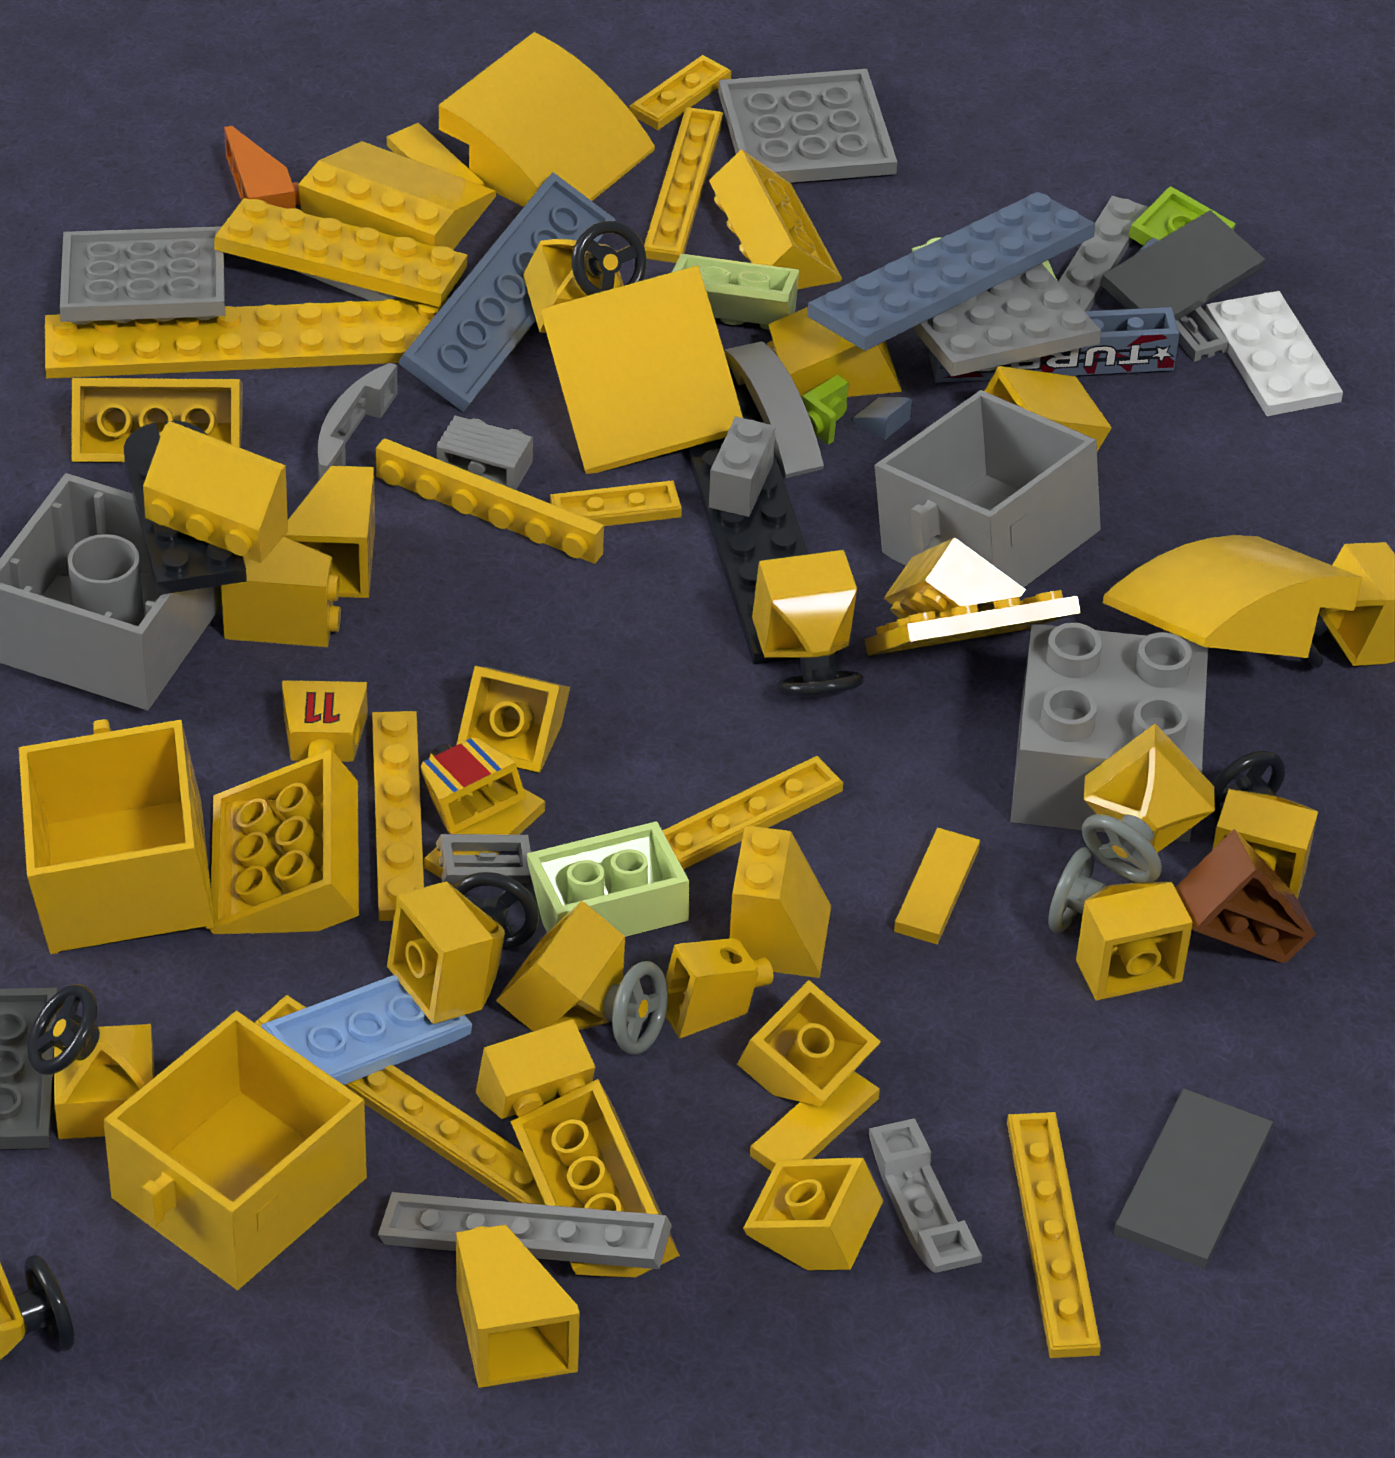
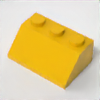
[143,421,288,563]

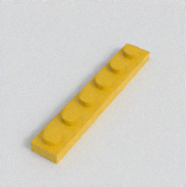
[376,438,604,564]
[372,711,424,921]

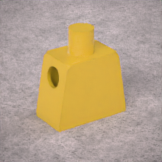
[665,938,774,1039]

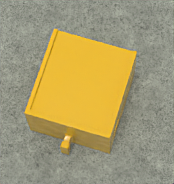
[19,719,215,954]
[104,1010,367,1291]

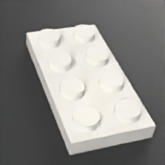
[1205,291,1343,416]

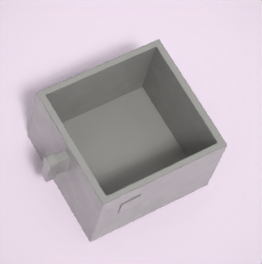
[874,390,1101,588]

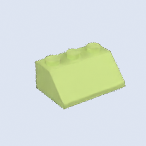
[672,254,799,330]
[527,821,689,937]

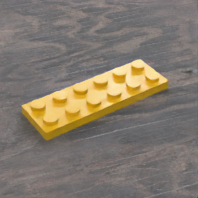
[214,198,468,308]

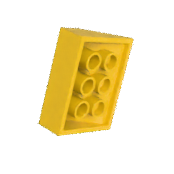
[298,141,496,250]
[210,749,359,934]

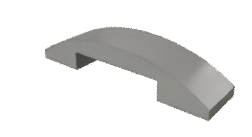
[724,341,824,478]
[318,363,398,480]
[869,1118,982,1273]

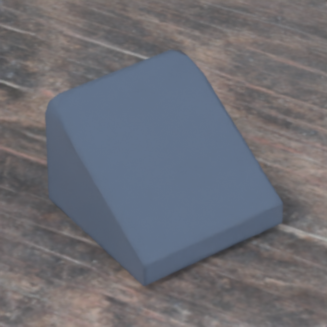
[853,397,912,440]

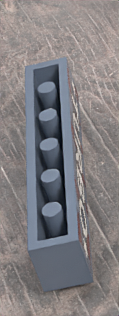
[929,307,1179,383]

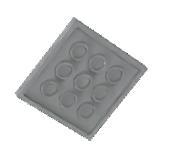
[718,69,897,183]
[60,226,225,324]
[912,263,1101,376]

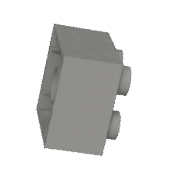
[0,473,222,711]
[1010,623,1208,842]

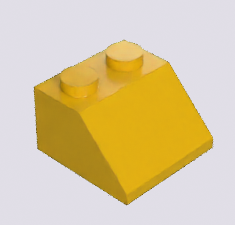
[456,666,570,773]
[737,980,881,1107]
[476,1019,596,1119]
[743,1158,883,1270]

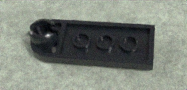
[124,421,247,595]

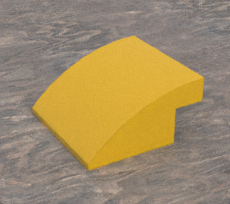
[439,32,655,207]
[540,265,743,474]
[1102,535,1362,658]

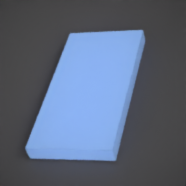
[261,975,472,1085]

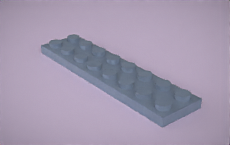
[398,172,616,413]
[808,192,1095,351]

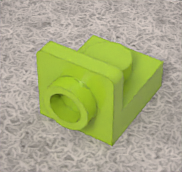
[802,374,849,445]

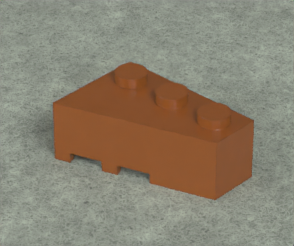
[1175,829,1316,963]

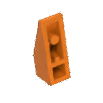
[224,126,301,209]

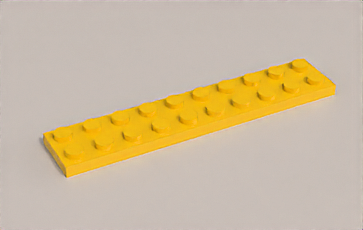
[45,298,449,379]

